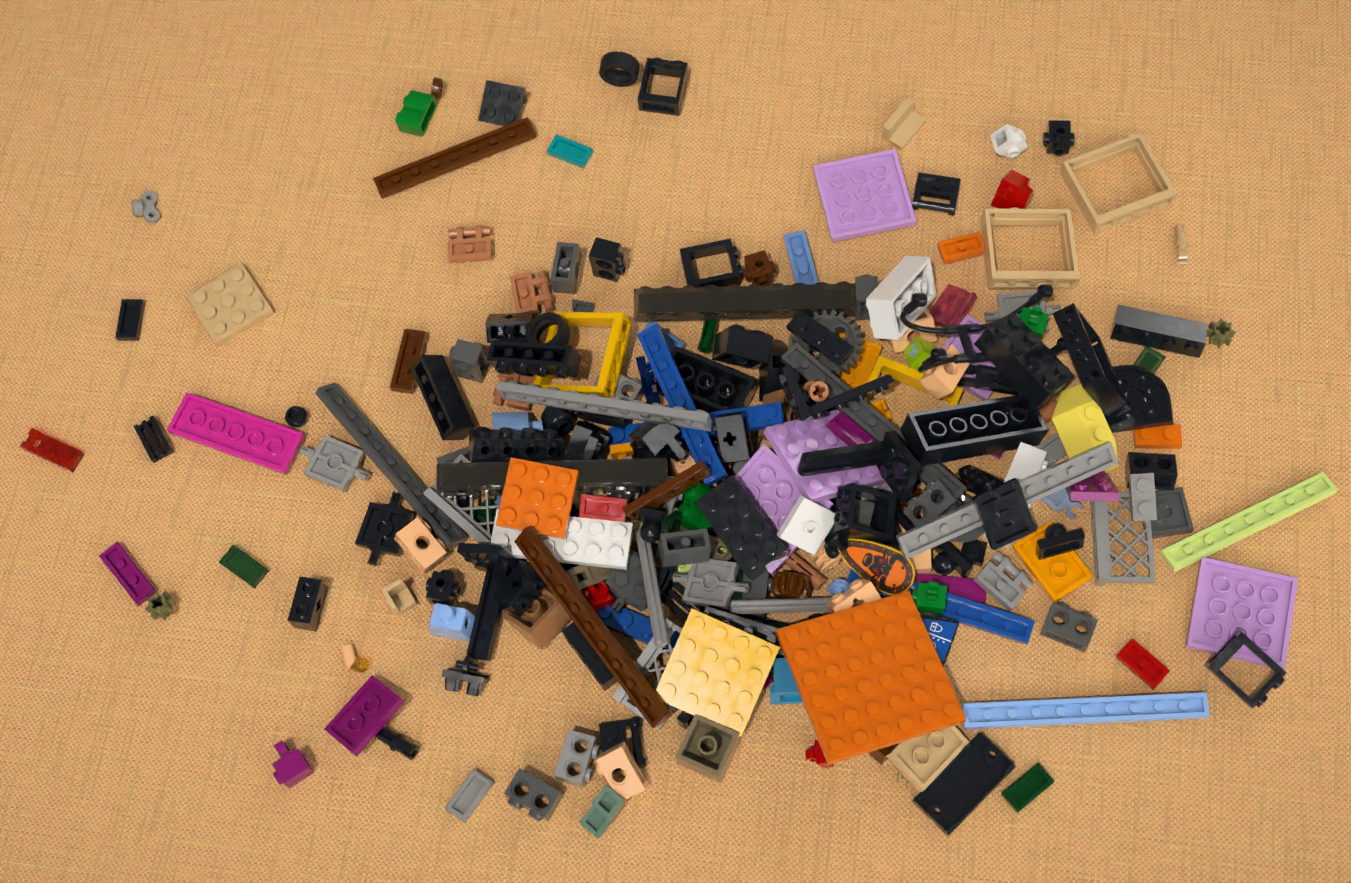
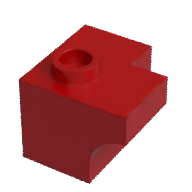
[991,170,1034,209]

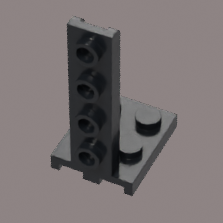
[775,365,894,421]
[797,430,921,503]
[952,465,1037,550]
[457,543,519,661]

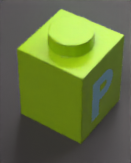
[903,336,935,373]

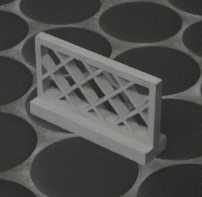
[423,454,503,545]
[1090,492,1155,586]
[612,618,682,730]

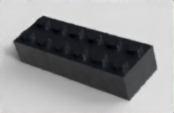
[900,394,1048,466]

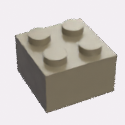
[675,713,740,783]

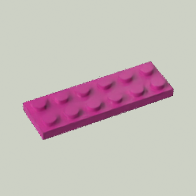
[167,392,305,475]

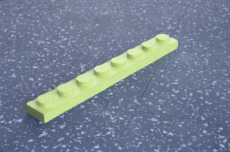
[1161,472,1338,572]

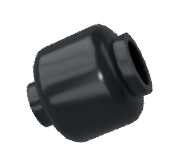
[541,406,574,435]

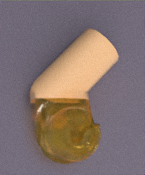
[341,644,369,673]

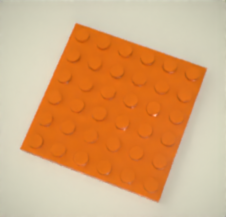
[775,591,966,765]

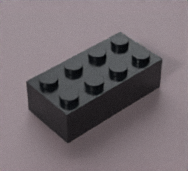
[974,312,1076,410]
[655,346,756,413]
[695,475,790,581]

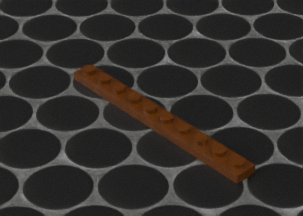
[514,526,671,729]

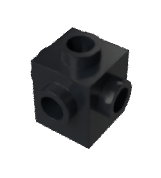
[1043,120,1075,155]
[426,570,461,606]

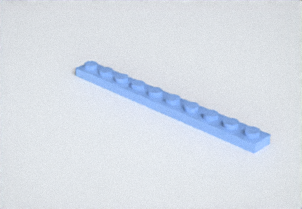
[962,692,1210,730]

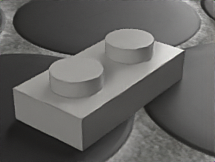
[1128,473,1157,521]

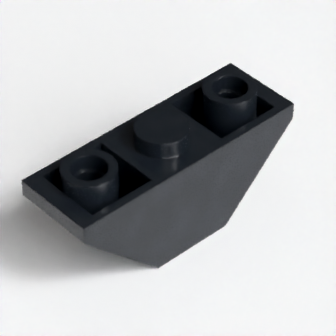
[759,339,787,402]

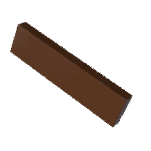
[622,460,712,521]

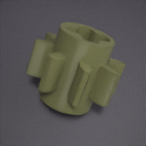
[1207,318,1236,348]
[145,591,176,621]

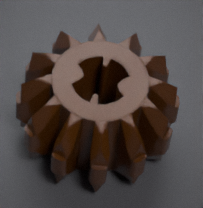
[771,571,811,599]

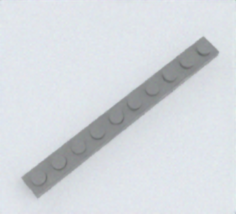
[496,381,713,432]
[896,441,1119,559]

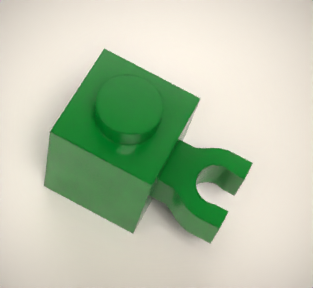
[1016,306,1049,340]
[912,582,947,615]

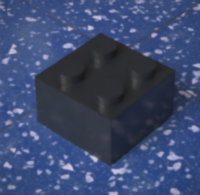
[712,325,772,370]

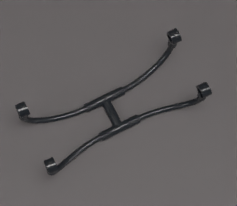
[900,284,1068,373]

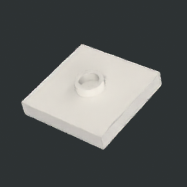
[777,495,835,555]

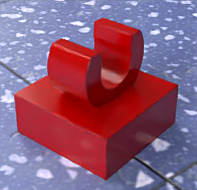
[581,581,613,611]
[805,740,834,768]

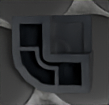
[559,420,609,477]
[628,421,686,470]

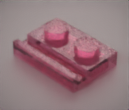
[930,284,977,327]

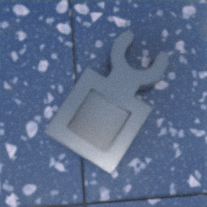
[1041,488,1084,519]

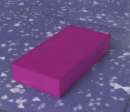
[826,412,876,446]

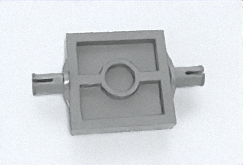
[984,290,1061,333]
[299,435,370,492]
[673,559,749,610]

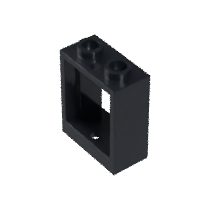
[638,58,689,116]
[680,239,743,296]
[834,483,897,544]
[1204,631,1287,708]

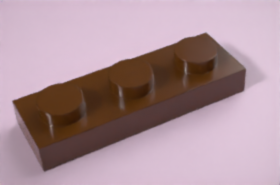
[390,329,427,394]

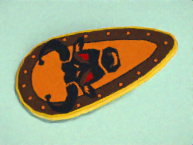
[838,538,915,595]

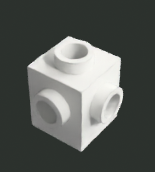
[990,124,1028,159]

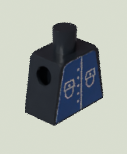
[921,615,959,668]

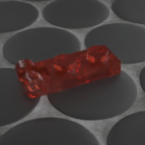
[19,428,85,473]

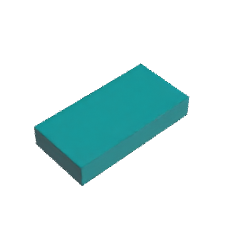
[547,134,594,169]

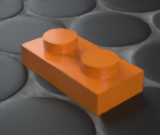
[937,232,984,264]
[1133,424,1182,449]

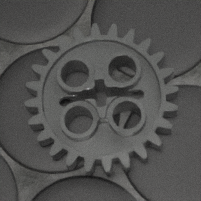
[791,309,863,378]

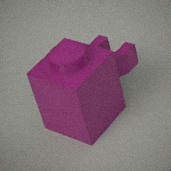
[272,740,314,789]

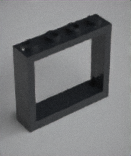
[1053,303,1131,419]

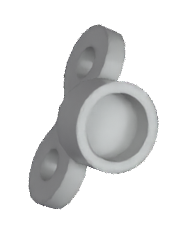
[132,191,160,223]

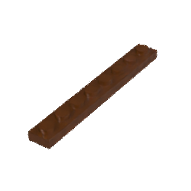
[373,117,536,199]

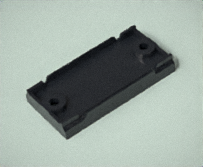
[912,732,1016,837]

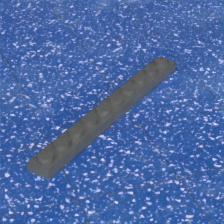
[781,342,967,499]
[315,383,467,549]

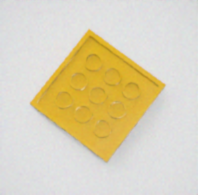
[655,608,780,737]

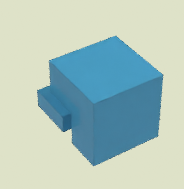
[770,658,803,705]

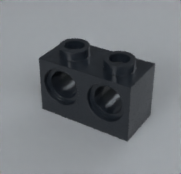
[589,237,626,282]
[1125,452,1178,490]

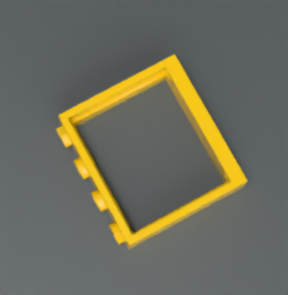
[533,312,632,398]
[864,356,963,407]

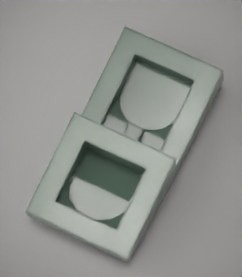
[579,785,625,838]

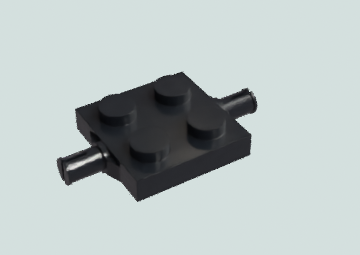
[355,492,414,566]

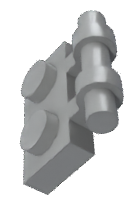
[973,551,1033,611]

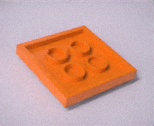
[496,458,579,540]

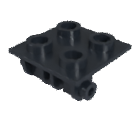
[478,80,527,126]

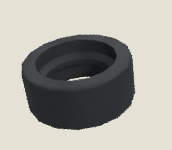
[599,51,640,87]
[526,312,571,345]

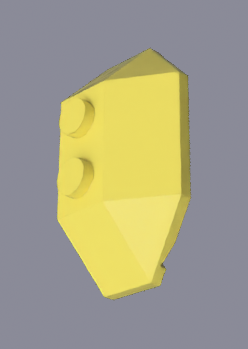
[1051,384,1119,473]

